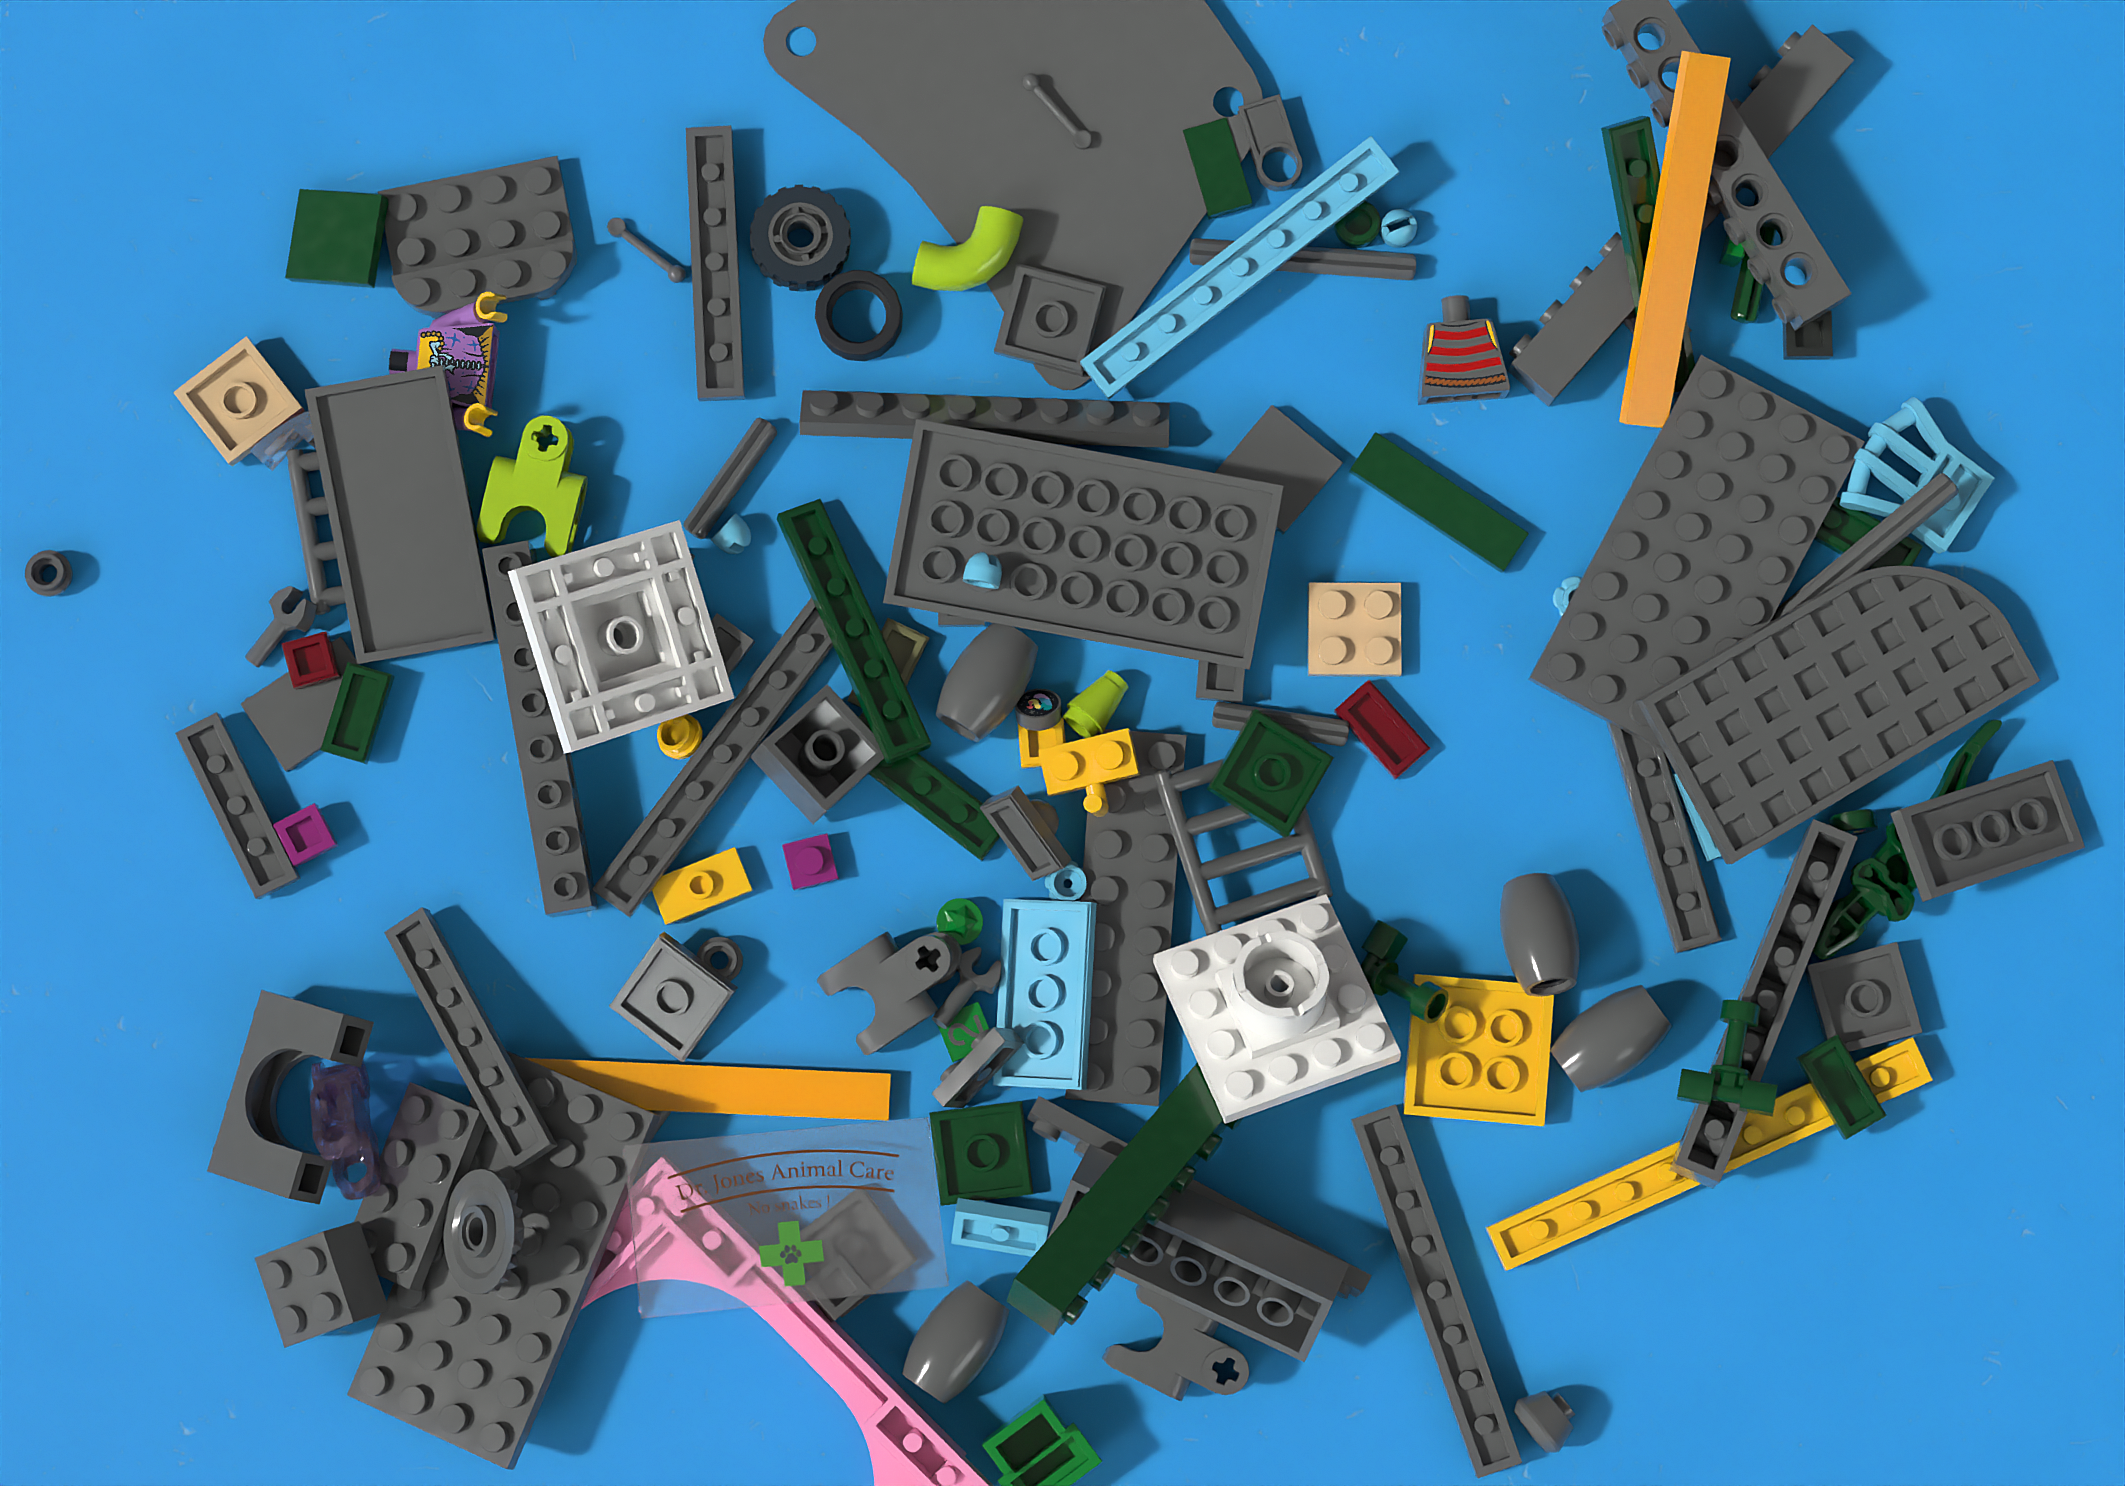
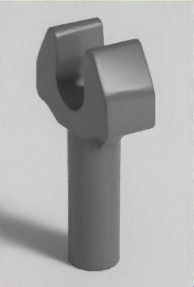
[245,586,317,668]
[932,947,1001,1029]

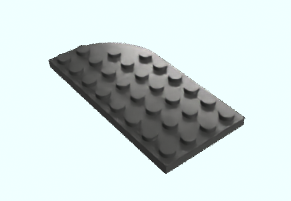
[1636,566,2040,864]

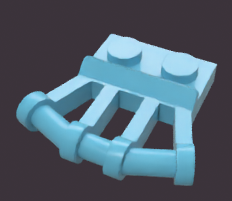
[1840,397,1994,554]

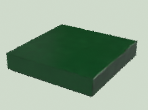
[285,189,389,288]
[1207,709,1334,838]
[929,1101,1034,1206]

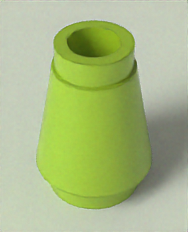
[1063,670,1129,738]

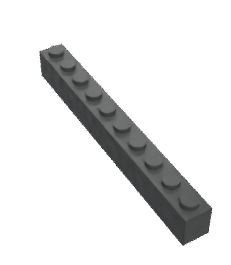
[1507,24,1854,407]

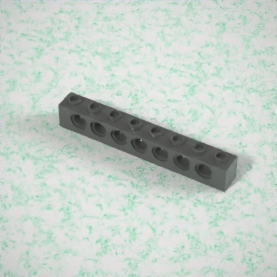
[1602,0,1852,331]
[482,540,598,918]
[1669,819,1858,1189]

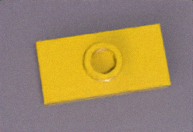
[652,847,753,925]

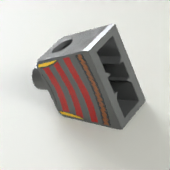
[1418,295,1510,405]

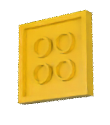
[1403,974,1554,1126]

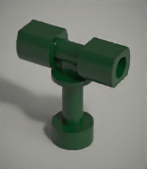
[1360,920,1449,1023]
[1677,1000,1778,1117]

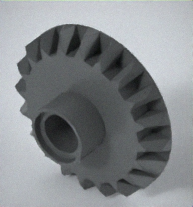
[444,1169,524,1294]

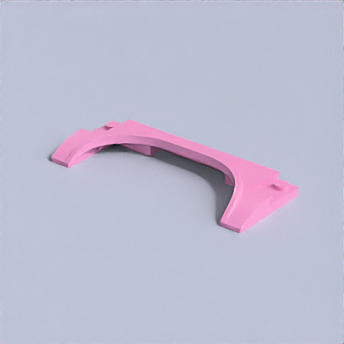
[581,1155,994,1486]

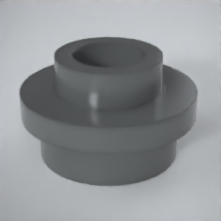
[25,550,73,597]
[697,937,743,981]

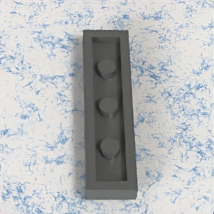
[175,712,301,900]

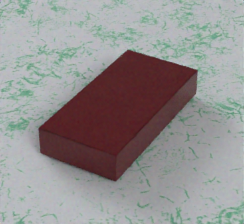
[1334,680,1430,780]

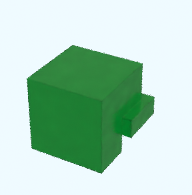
[982,1394,1102,1486]

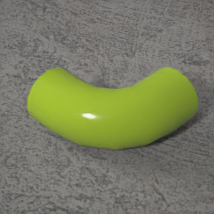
[912,206,1024,292]

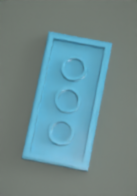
[993,899,1097,1090]

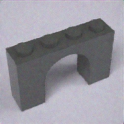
[207,990,374,1205]

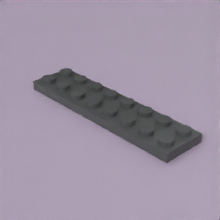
[1065,729,1186,1106]

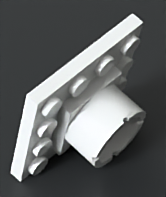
[508,520,734,753]
[1153,894,1401,1124]

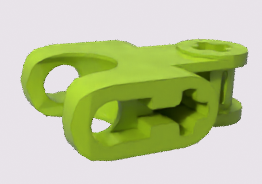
[477,415,588,558]

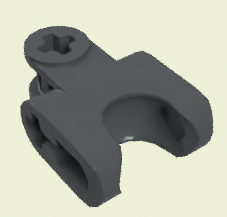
[817,931,962,1055]
[1102,1285,1249,1402]

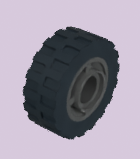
[750,184,851,291]

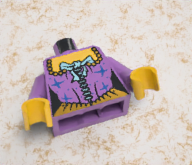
[389,292,508,437]

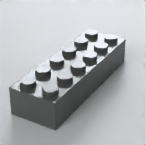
[1048,1144,1349,1362]

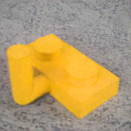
[1038,728,1140,817]

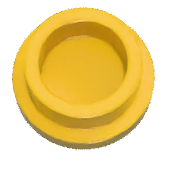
[657,714,703,760]

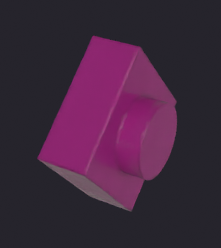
[273,803,339,867]
[782,833,839,891]

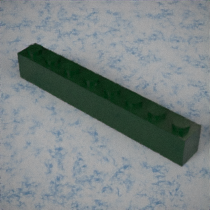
[1007,1062,1244,1336]

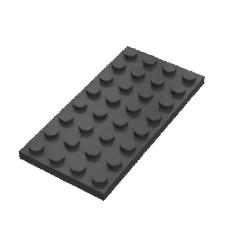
[1528,355,1865,752]
[883,419,1284,670]
[347,1050,661,1470]

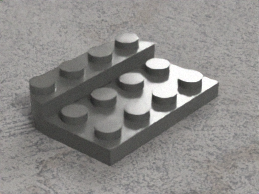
[377,156,577,319]

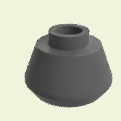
[1514,1391,1575,1453]

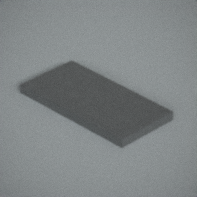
[305,365,496,664]

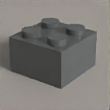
[255,1221,389,1348]

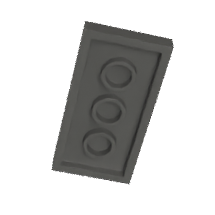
[1890,760,2085,902]
[354,1082,487,1292]

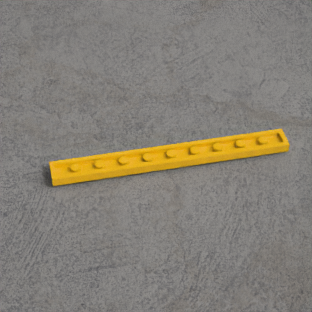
[1485,1037,1932,1271]

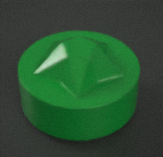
[936,898,983,946]

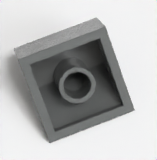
[750,684,884,825]

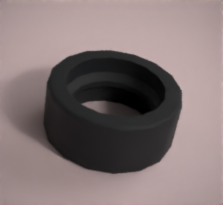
[815,270,903,362]

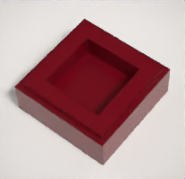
[282,631,341,690]

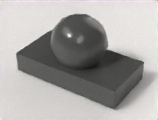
[980,785,1072,881]

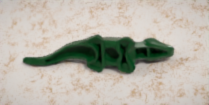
[1812,719,2002,959]

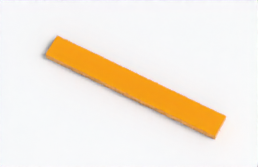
[1619,51,1731,428]
[525,1058,891,1121]

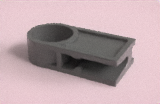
[1237,94,1302,192]

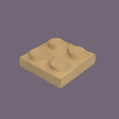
[173,336,305,467]
[1308,583,1402,677]

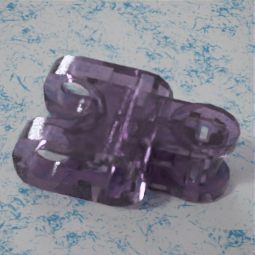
[310,1060,381,1200]

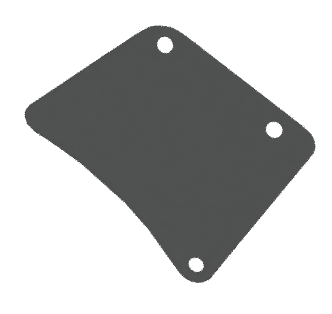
[763,0,1263,390]

